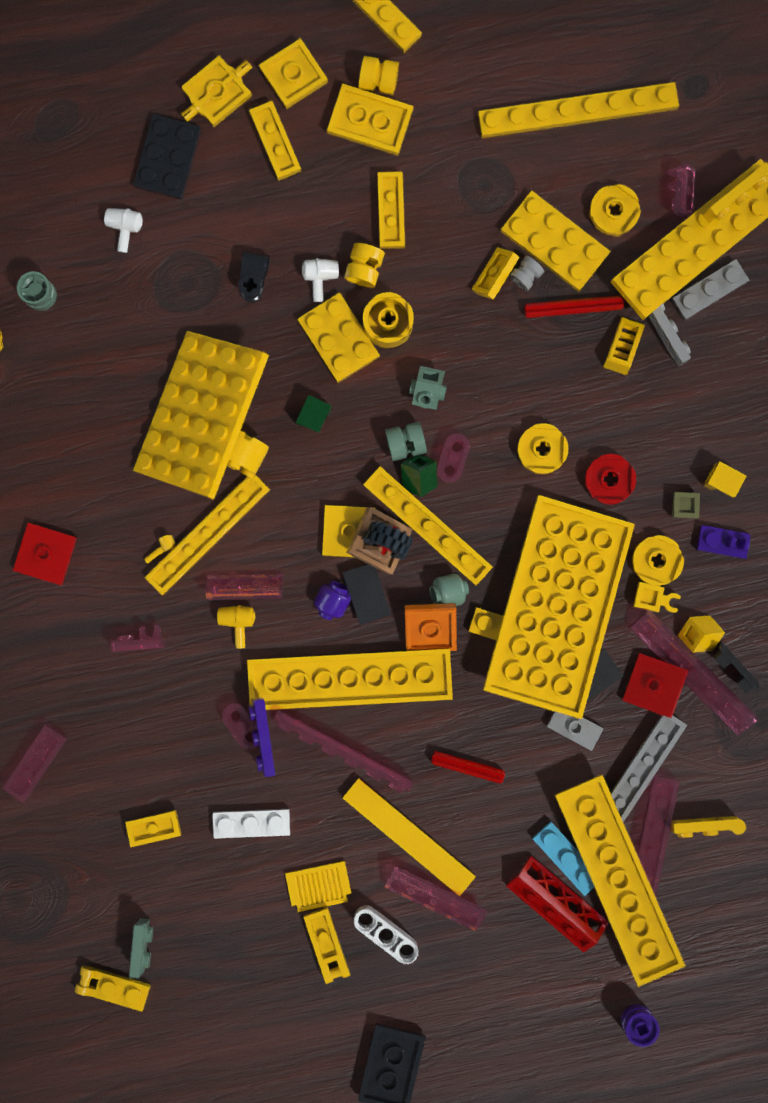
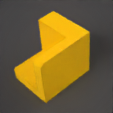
[703,462,747,498]
[678,616,725,653]

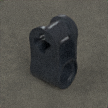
[239,251,270,302]

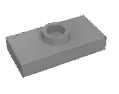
[547,712,603,751]

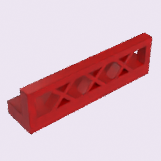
[506,856,609,953]

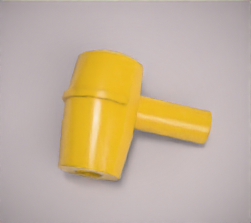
[217,605,255,649]

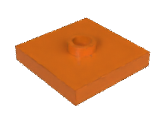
[405,603,457,651]

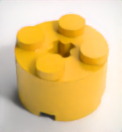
[363,292,414,348]
[227,430,269,479]

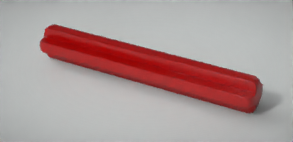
[525,295,624,318]

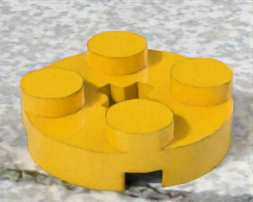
[589,184,640,237]
[517,423,568,474]
[632,535,684,586]

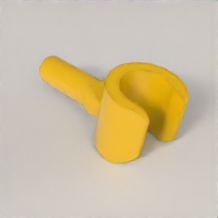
[144,535,175,563]

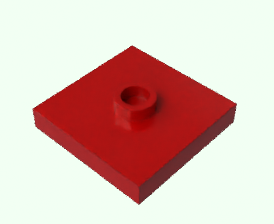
[13,523,77,586]
[622,653,688,719]

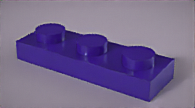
[248,697,275,777]

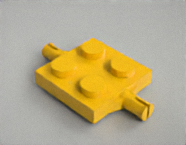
[181,55,252,127]

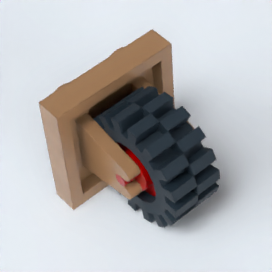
[346,507,413,575]

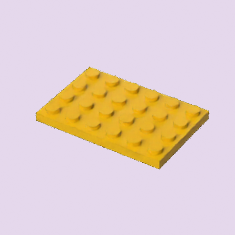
[133,331,269,499]

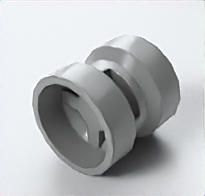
[509,256,544,291]

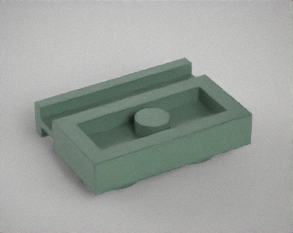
[129,918,153,978]

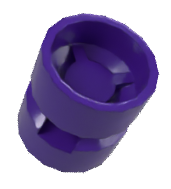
[621,1004,660,1047]

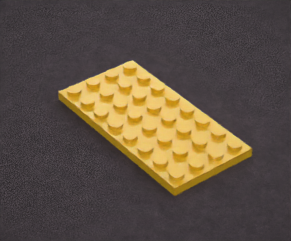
[483,495,635,719]

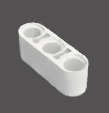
[354,905,418,964]

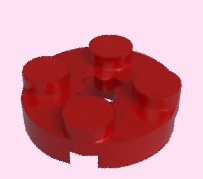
[585,454,636,505]

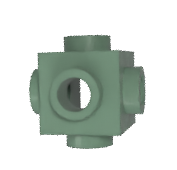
[409,366,447,410]

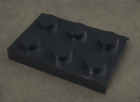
[133,114,202,200]
[358,1023,426,1103]

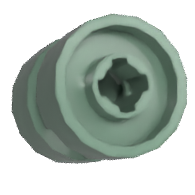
[17,271,57,311]
[385,421,427,461]

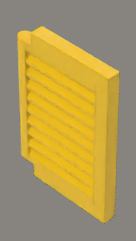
[285,861,351,912]

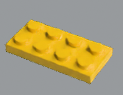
[500,191,611,292]

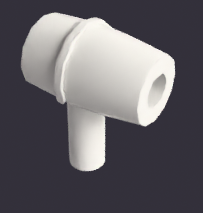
[104,208,143,253]
[302,258,339,302]

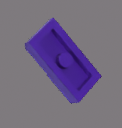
[696,525,751,559]

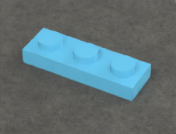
[532,821,594,896]

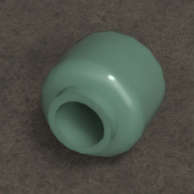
[429,573,469,606]

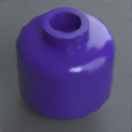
[314,581,351,620]

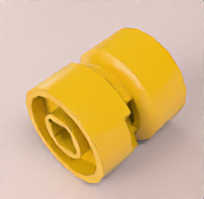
[359,56,399,95]
[344,243,385,288]

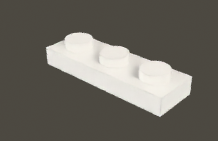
[213,809,290,838]

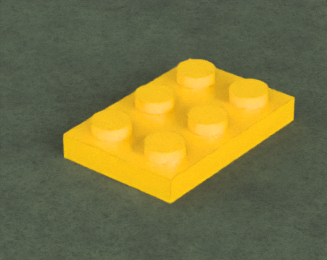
[327,83,414,156]
[298,293,380,383]

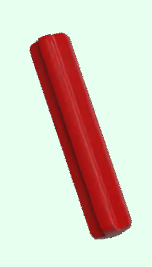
[431,751,505,784]

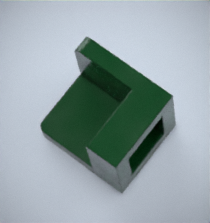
[296,395,332,433]
[401,455,438,497]

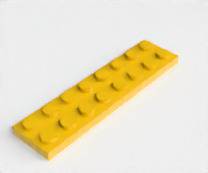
[611,159,768,320]
[247,649,453,710]
[554,774,685,987]

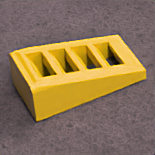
[604,317,645,375]

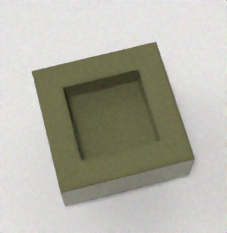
[672,492,700,519]

